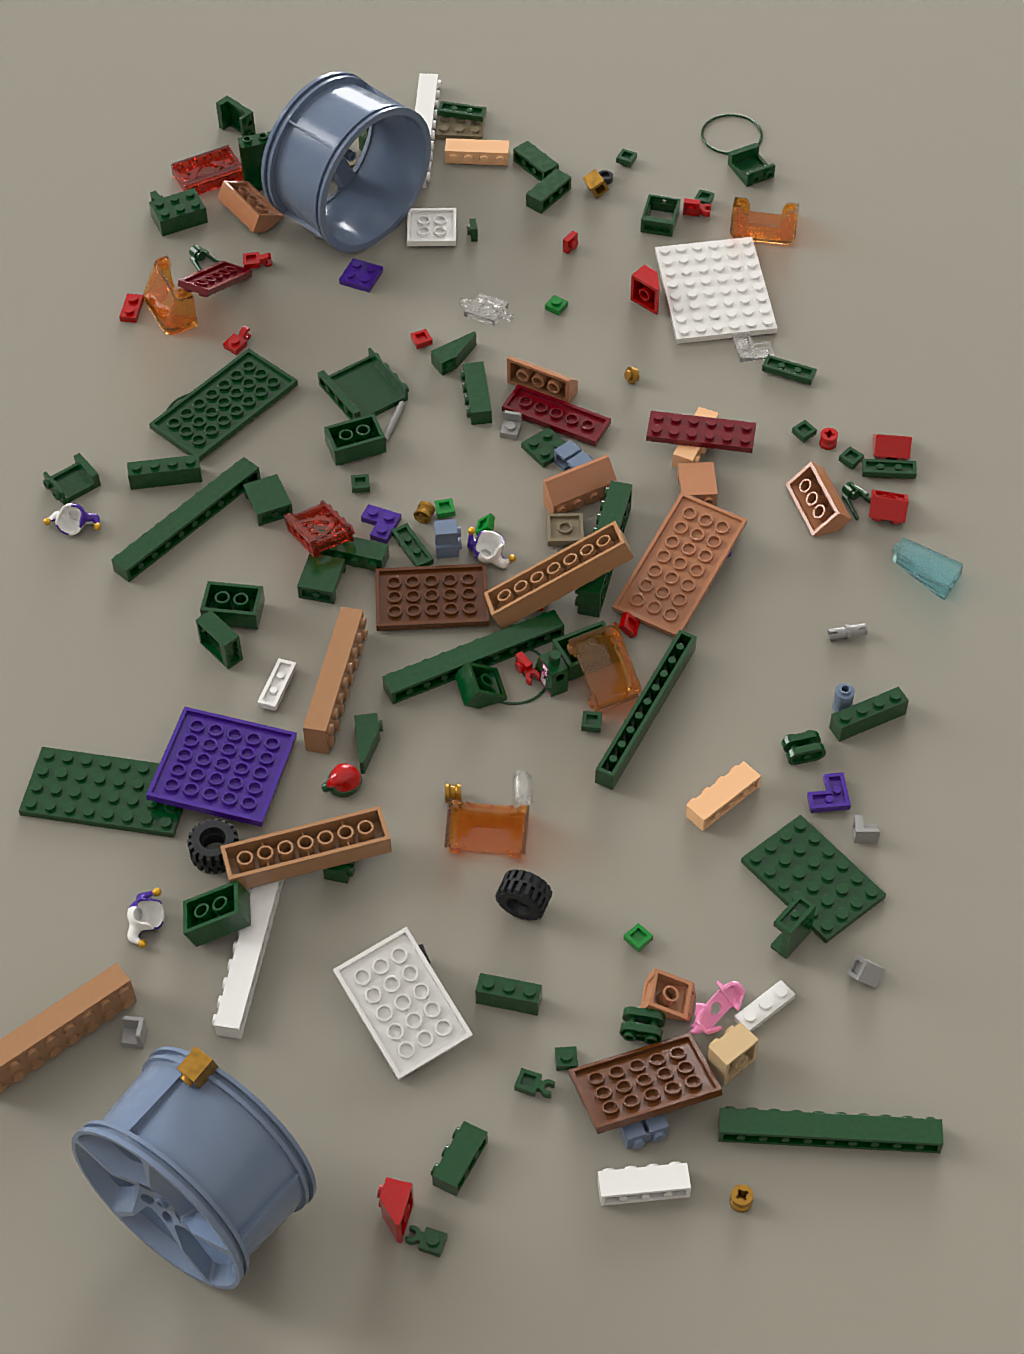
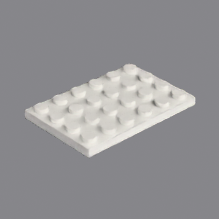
[333,927,473,1080]

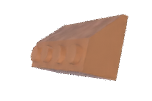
[217,181,284,233]
[507,356,578,403]
[543,455,617,513]
[785,461,852,537]

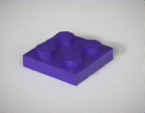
[339,258,383,293]

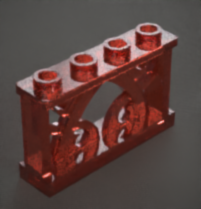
[171,145,243,195]
[283,500,355,558]

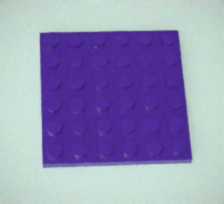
[146,707,297,827]

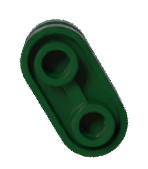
[781,730,826,765]
[619,1006,666,1045]

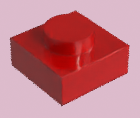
[563,231,578,254]
[410,329,433,349]
[619,611,640,638]

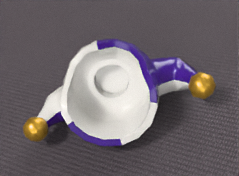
[43,503,101,535]
[467,527,516,569]
[127,888,164,948]

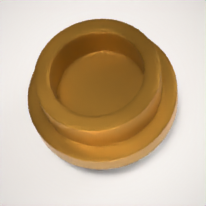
[624,366,639,384]

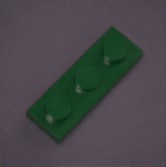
[437,101,487,122]
[762,355,817,385]
[862,459,917,479]
[391,523,434,567]

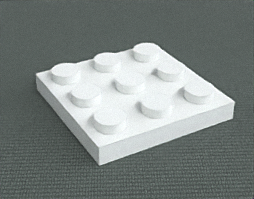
[407,208,457,246]

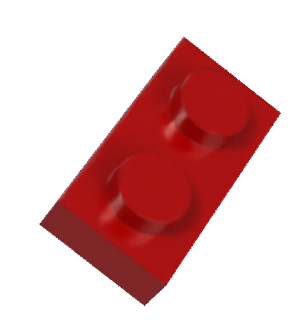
[119,293,144,323]

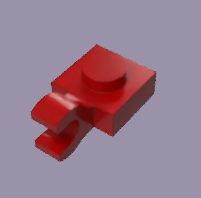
[683,198,712,217]
[243,252,273,269]
[223,326,251,355]
[515,651,540,686]

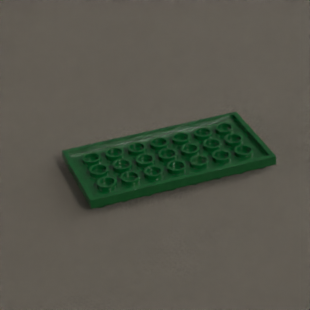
[149,348,298,461]
[19,747,183,838]

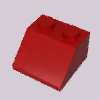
[630,264,660,315]
[873,434,912,460]
[868,489,909,525]
[377,1177,414,1243]

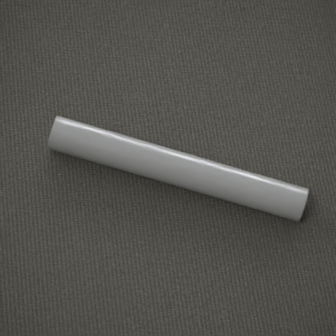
[384,401,406,442]

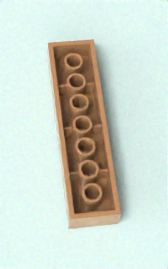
[484,521,634,630]
[303,607,368,754]
[220,806,392,889]
[0,963,137,1094]

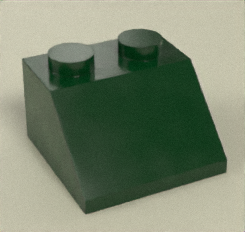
[454,662,507,709]

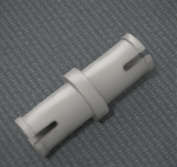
[828,623,868,641]

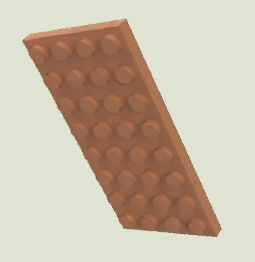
[612,492,747,638]

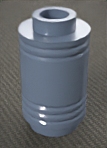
[832,683,855,712]

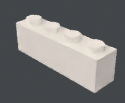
[597,1162,691,1206]

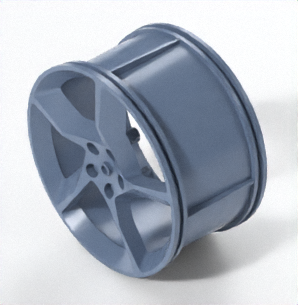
[261,71,431,252]
[71,1046,317,1290]

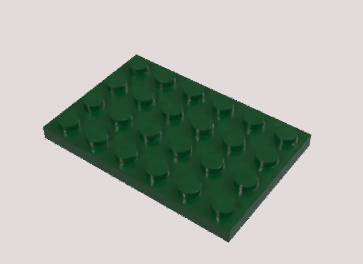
[741,815,886,943]

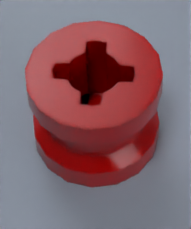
[819,428,838,450]

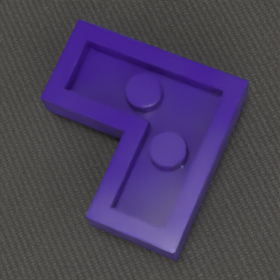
[361,504,402,544]
[807,772,851,813]

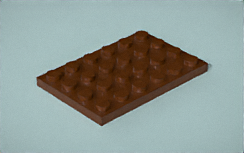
[375,563,489,631]
[569,1033,723,1134]

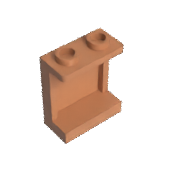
[677,462,718,506]

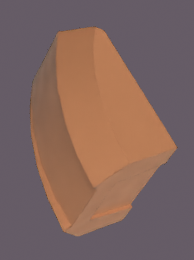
[640,968,696,1021]

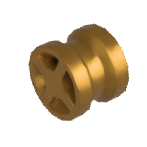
[413,501,435,524]
[445,783,461,803]
[730,1184,753,1213]

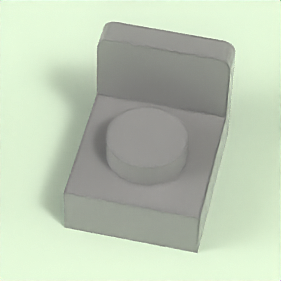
[500,410,522,440]

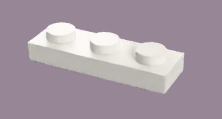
[257,658,297,711]
[734,980,796,1032]

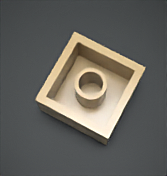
[707,1022,759,1085]

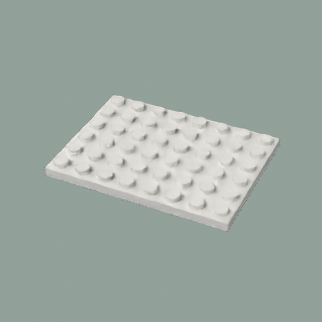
[655,237,778,344]

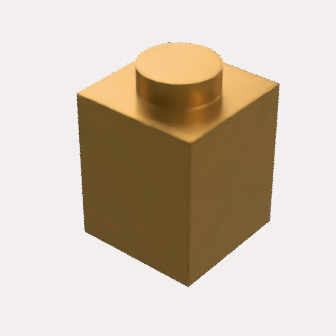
[582,169,610,199]
[177,1046,218,1089]

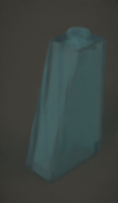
[892,537,963,600]

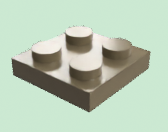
[546,513,584,546]

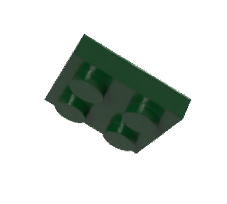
[521,427,566,468]

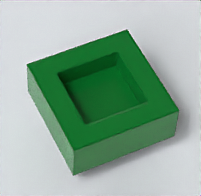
[545,295,568,316]
[434,498,456,519]
[475,513,495,536]
[624,923,653,952]

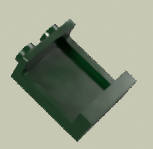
[216,95,256,137]
[728,143,775,187]
[43,453,101,505]
[243,474,293,526]
[297,553,346,604]
[770,894,816,959]

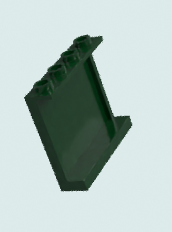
[238,131,271,191]
[318,348,409,420]

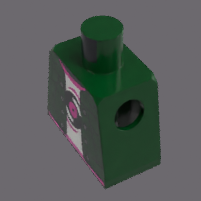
[534,650,569,697]

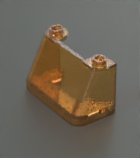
[730,197,800,244]
[143,255,198,335]
[567,621,642,712]
[444,799,531,859]

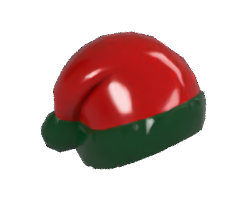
[321,763,362,797]

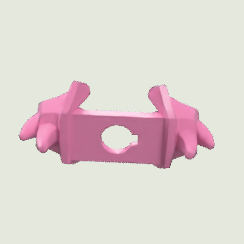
[690,981,746,1035]

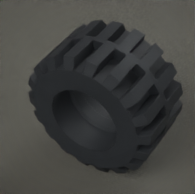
[187,818,239,874]
[495,869,552,921]

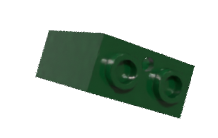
[640,194,681,237]
[196,610,243,669]

